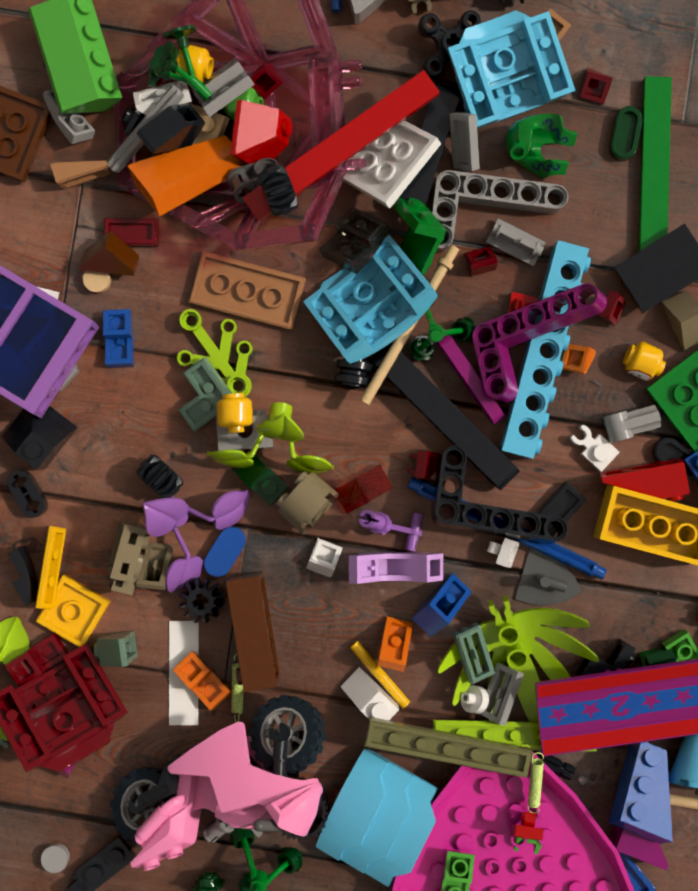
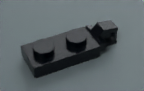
[64,834,137,891]

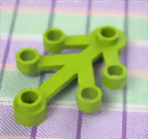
[177,309,253,397]

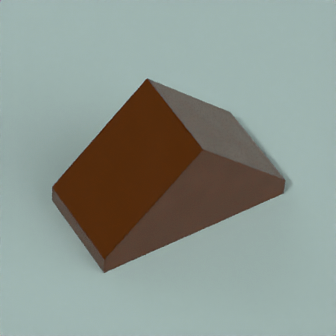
[80,231,139,276]

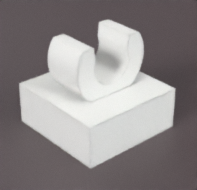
[487,538,520,568]

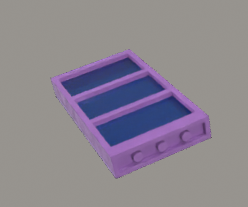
[0,265,99,418]

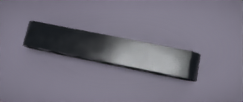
[370,343,520,491]

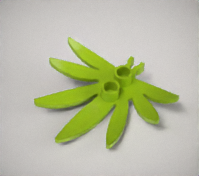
[438,595,599,722]

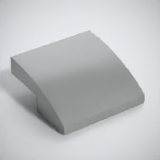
[191,58,255,117]

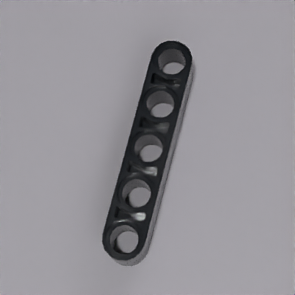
[399,82,461,205]

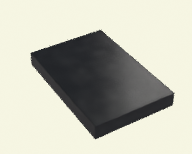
[613,224,698,314]

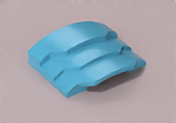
[447,10,576,129]
[303,235,438,364]
[315,747,438,887]

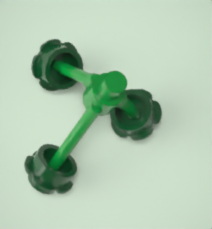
[409,302,476,361]
[229,828,303,891]

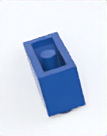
[412,573,472,637]

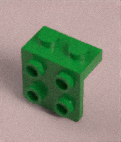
[394,198,447,276]

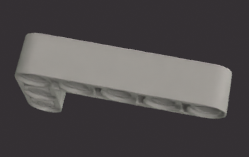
[431,170,568,253]

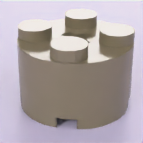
[276,472,339,535]

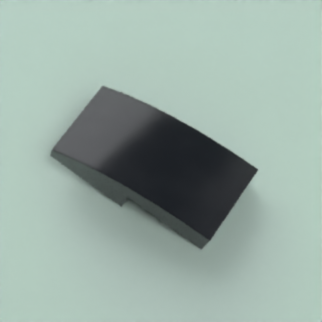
[8,546,38,606]

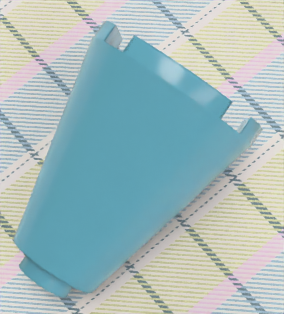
[669,734,698,789]

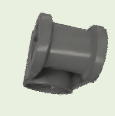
[227,158,278,204]

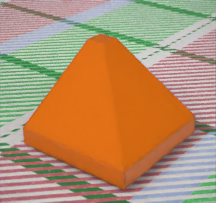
[561,344,596,374]

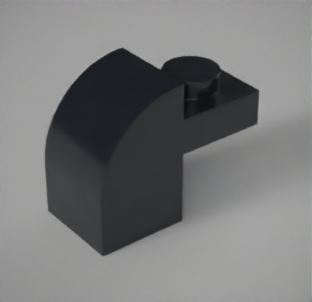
[575,639,636,676]

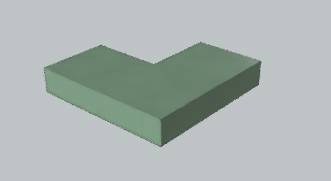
[179,357,232,432]

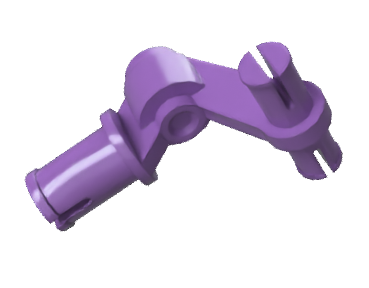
[359,510,424,552]

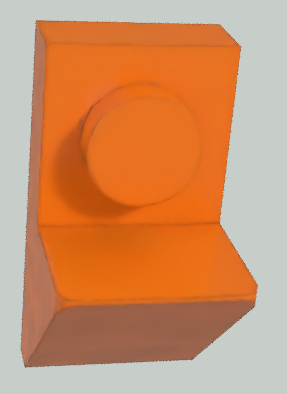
[377,616,413,672]

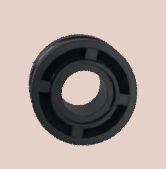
[334,358,374,388]

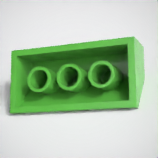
[28,0,122,114]

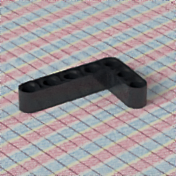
[431,445,568,544]

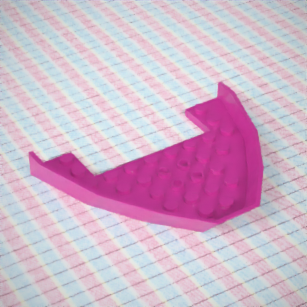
[392,747,634,891]

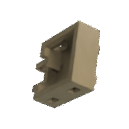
[107,517,149,595]

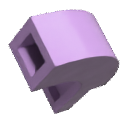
[348,552,443,584]

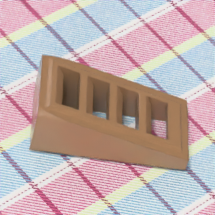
[50,160,113,190]

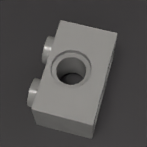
[216,410,275,451]

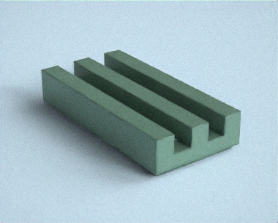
[452,623,495,684]

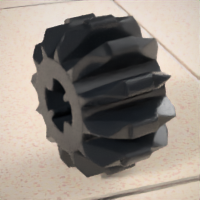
[258,165,298,216]
[136,454,183,498]
[179,577,225,623]

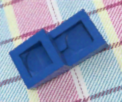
[103,309,134,368]

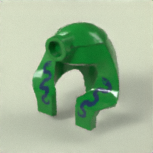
[506,113,578,178]

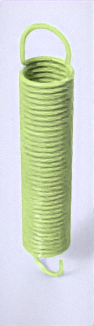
[231,654,243,722]
[527,752,544,813]

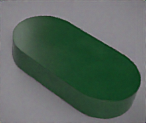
[609,106,643,161]

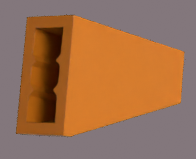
[128,135,243,216]

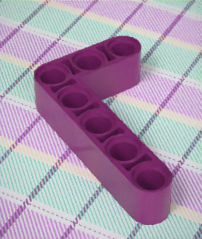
[472,283,607,403]

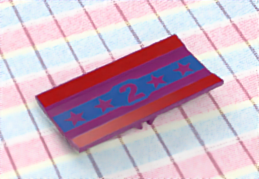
[535,659,698,756]

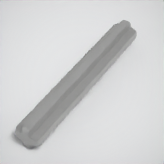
[107,85,184,172]

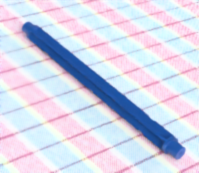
[407,477,607,580]

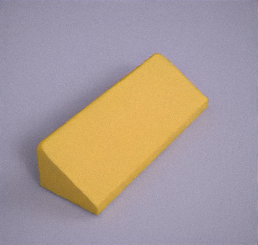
[35,526,66,609]

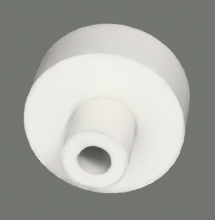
[461,685,489,714]

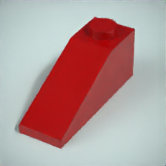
[599,458,690,501]

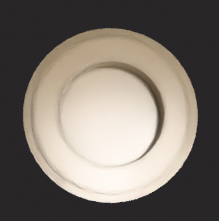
[83,271,112,293]

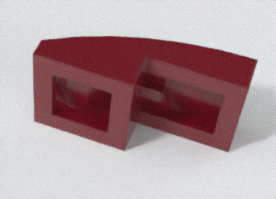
[5,632,69,687]

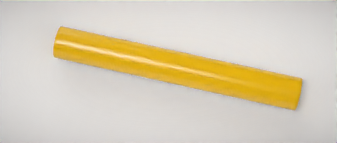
[349,640,410,709]

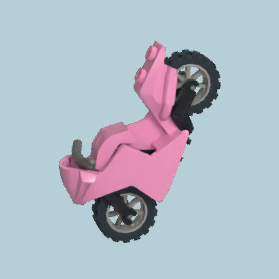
[110,695,326,871]

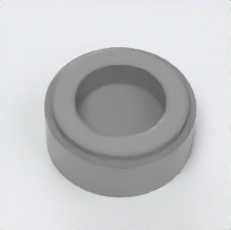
[41,843,70,873]

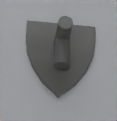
[514,548,582,606]

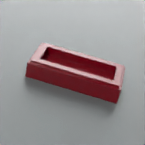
[104,218,159,247]

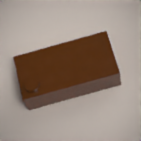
[226,571,280,692]

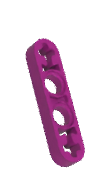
[436,335,505,425]

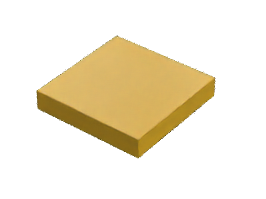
[36,574,111,647]

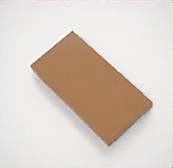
[189,251,306,331]

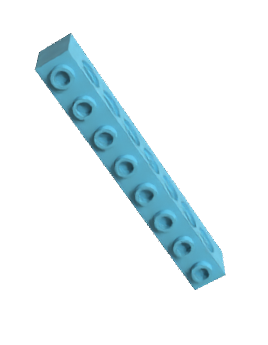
[499,240,591,459]

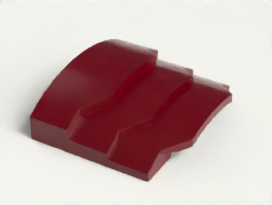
[0,643,128,772]

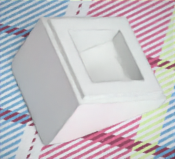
[306,538,343,577]

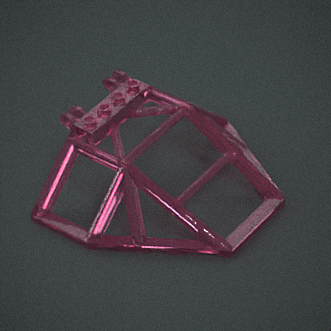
[114,0,367,252]

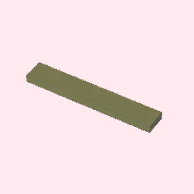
[364,717,533,778]

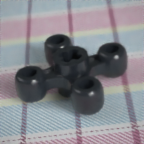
[418,10,481,80]

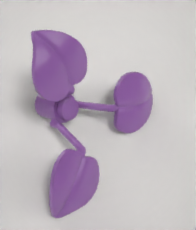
[142,490,250,593]

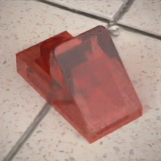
[335,465,393,514]

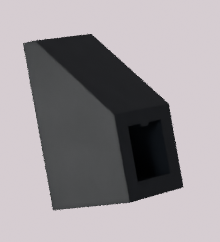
[136,103,205,154]

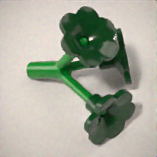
[148,25,212,101]

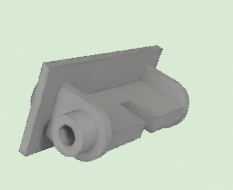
[486,218,546,266]

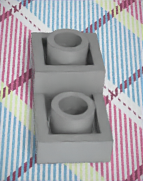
[43,89,95,144]

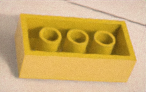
[593,485,698,565]

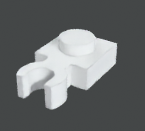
[569,425,620,472]

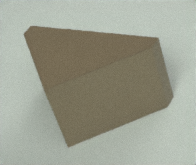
[661,291,698,351]
[136,542,174,590]

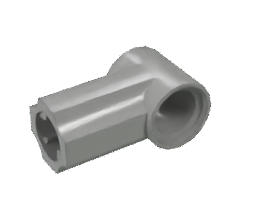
[603,405,661,443]

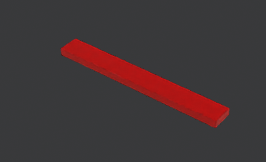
[242,70,440,222]

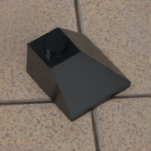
[2,406,78,470]

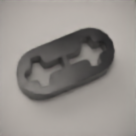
[7,470,48,518]

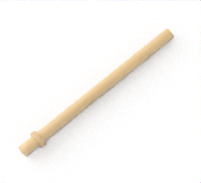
[360,245,459,405]

